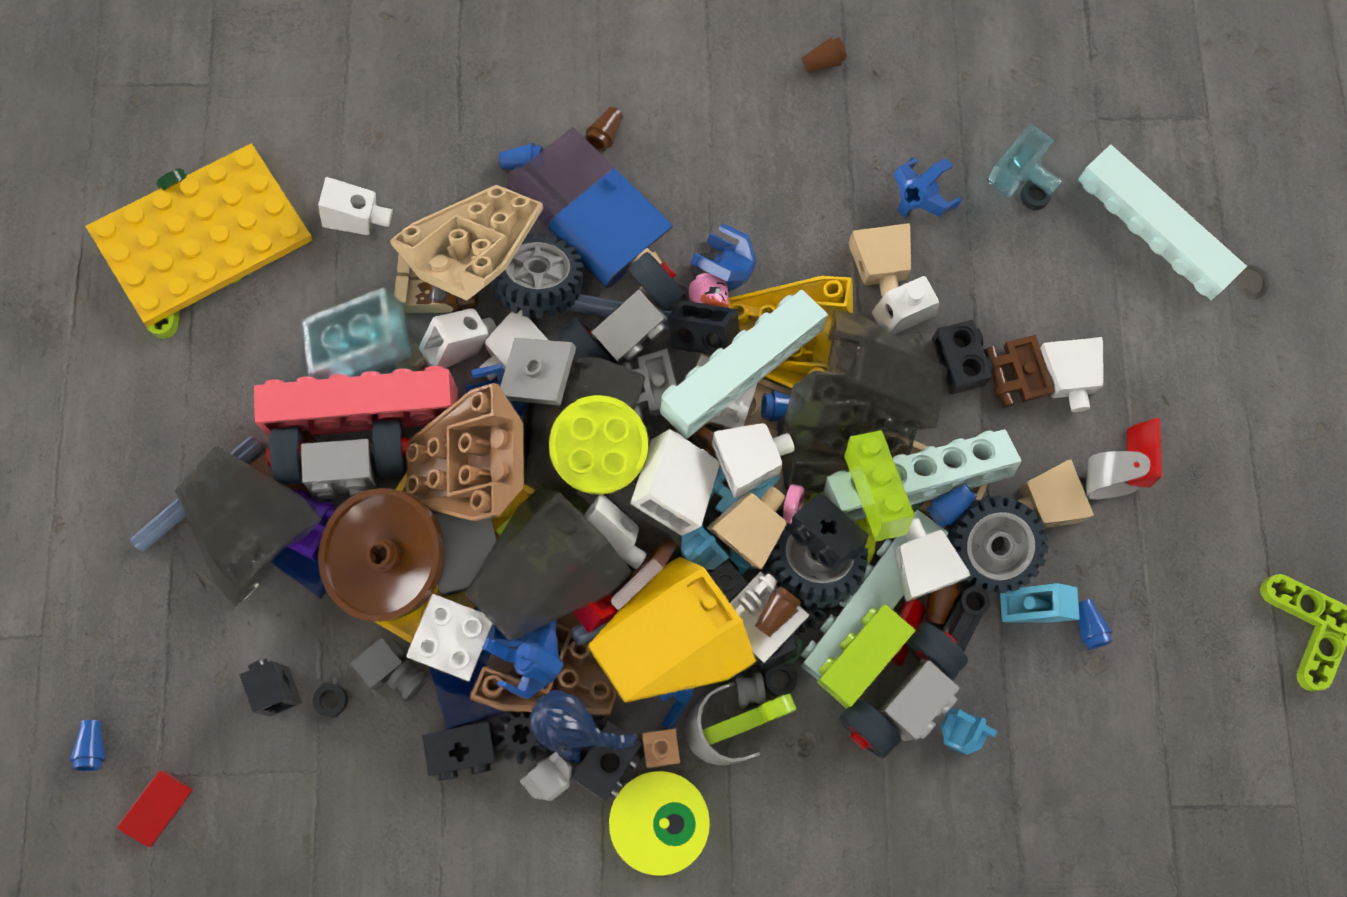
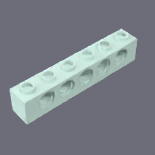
[823,429,1022,521]

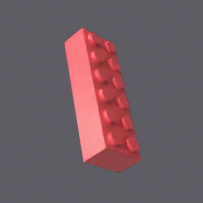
[254,366,458,437]

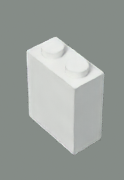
[630,429,720,536]

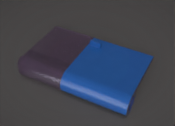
[506,127,673,288]

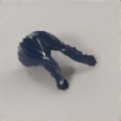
[531,690,637,766]

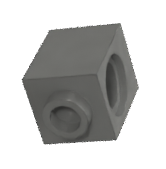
[350,637,406,691]

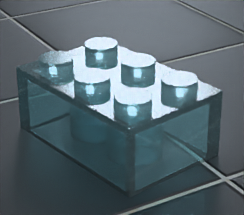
[302,288,412,380]

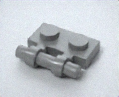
[619,349,677,420]

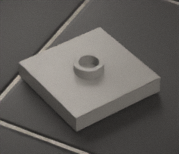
[500,338,576,406]

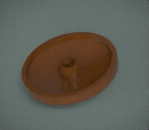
[318,488,445,622]

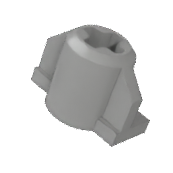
[520,752,572,801]

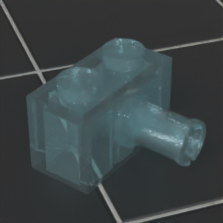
[987,123,1062,198]

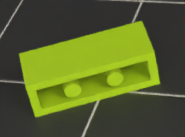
[844,430,915,542]
[816,604,916,709]

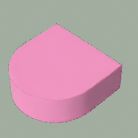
[783,484,805,524]

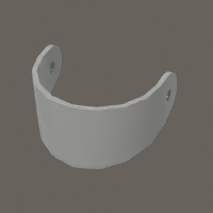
[1086,451,1150,500]
[684,682,760,766]

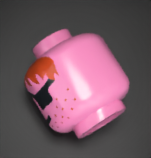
[688,273,729,308]

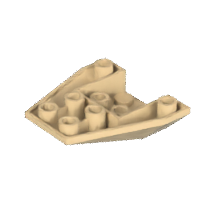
[390,185,543,301]

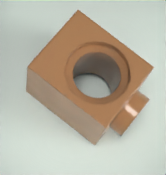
[642,729,680,768]

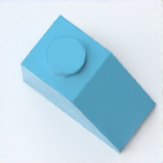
[1000,583,1080,622]

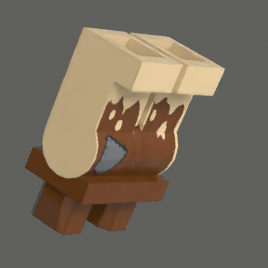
[394,254,478,313]

